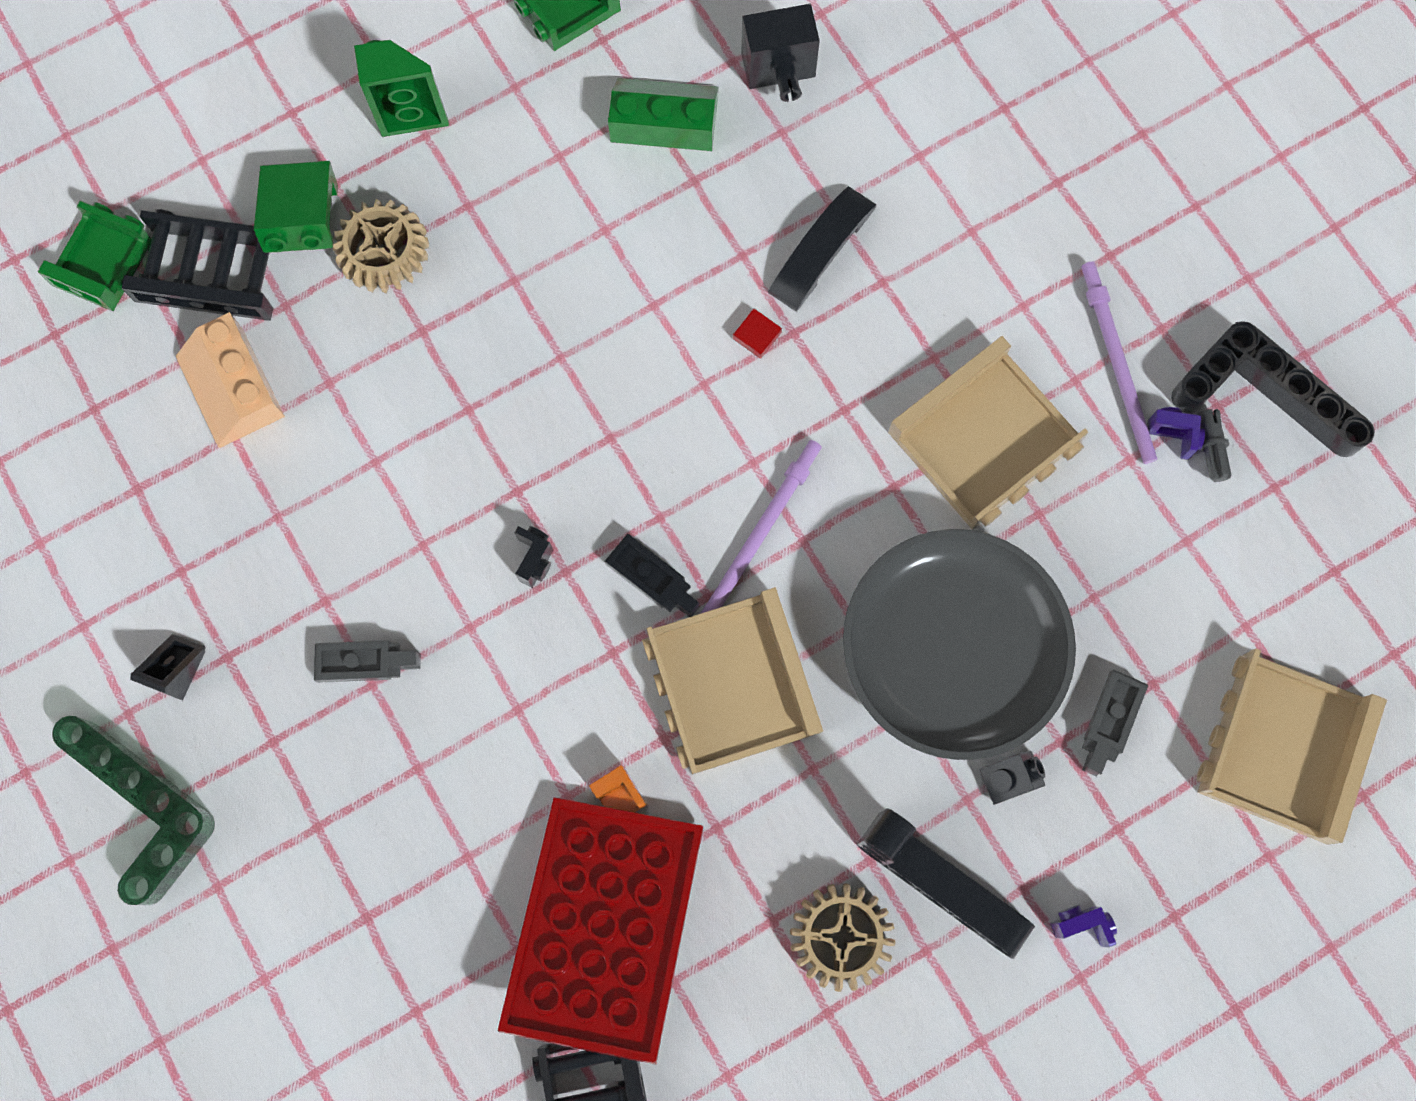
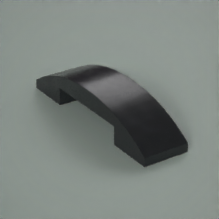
[768,186,877,312]

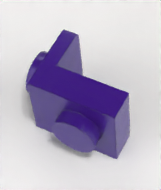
[1147,407,1205,460]
[1050,905,1117,947]

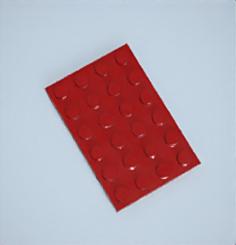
[497,797,703,1065]

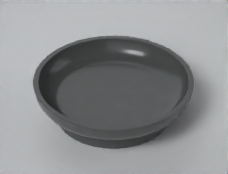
[843,529,1076,760]

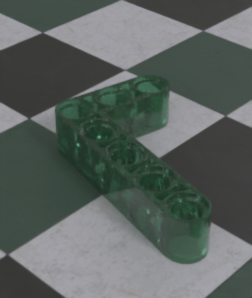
[52,716,215,906]

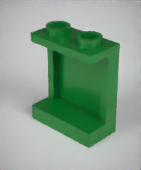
[513,0,621,51]
[254,161,338,253]
[38,201,152,311]

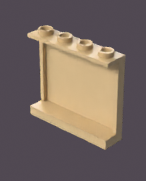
[888,336,1089,529]
[642,587,823,775]
[1197,648,1387,845]

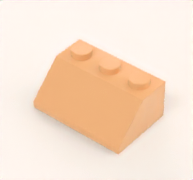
[176,312,285,448]

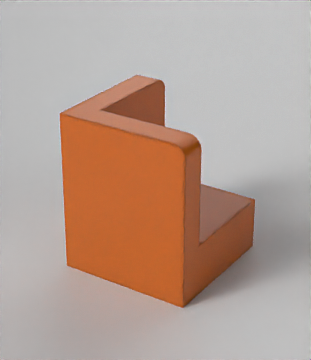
[589,765,647,813]

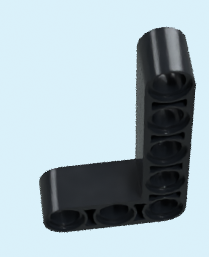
[1171,321,1375,457]
[857,808,1035,959]

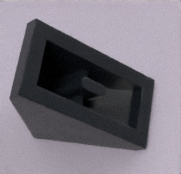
[130,634,206,701]

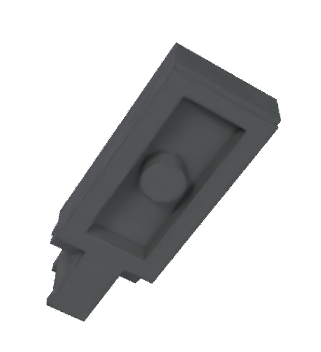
[314,641,421,683]
[1082,669,1148,777]

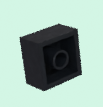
[741,3,820,102]

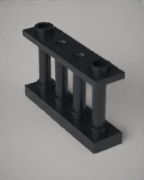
[121,209,274,321]
[532,1044,647,1101]

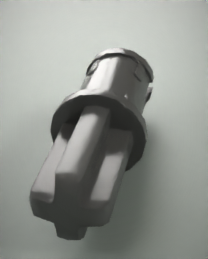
[1197,409,1232,482]

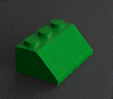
[354,40,449,137]
[608,78,719,151]

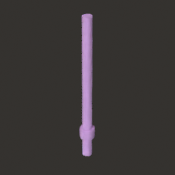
[1081,261,1158,464]
[700,440,822,614]

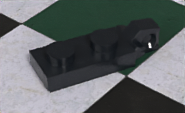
[604,533,700,617]

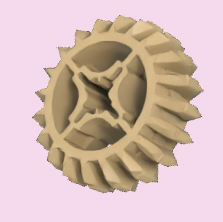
[333,199,429,294]
[790,883,895,992]

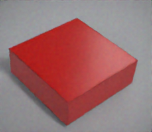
[733,308,782,359]

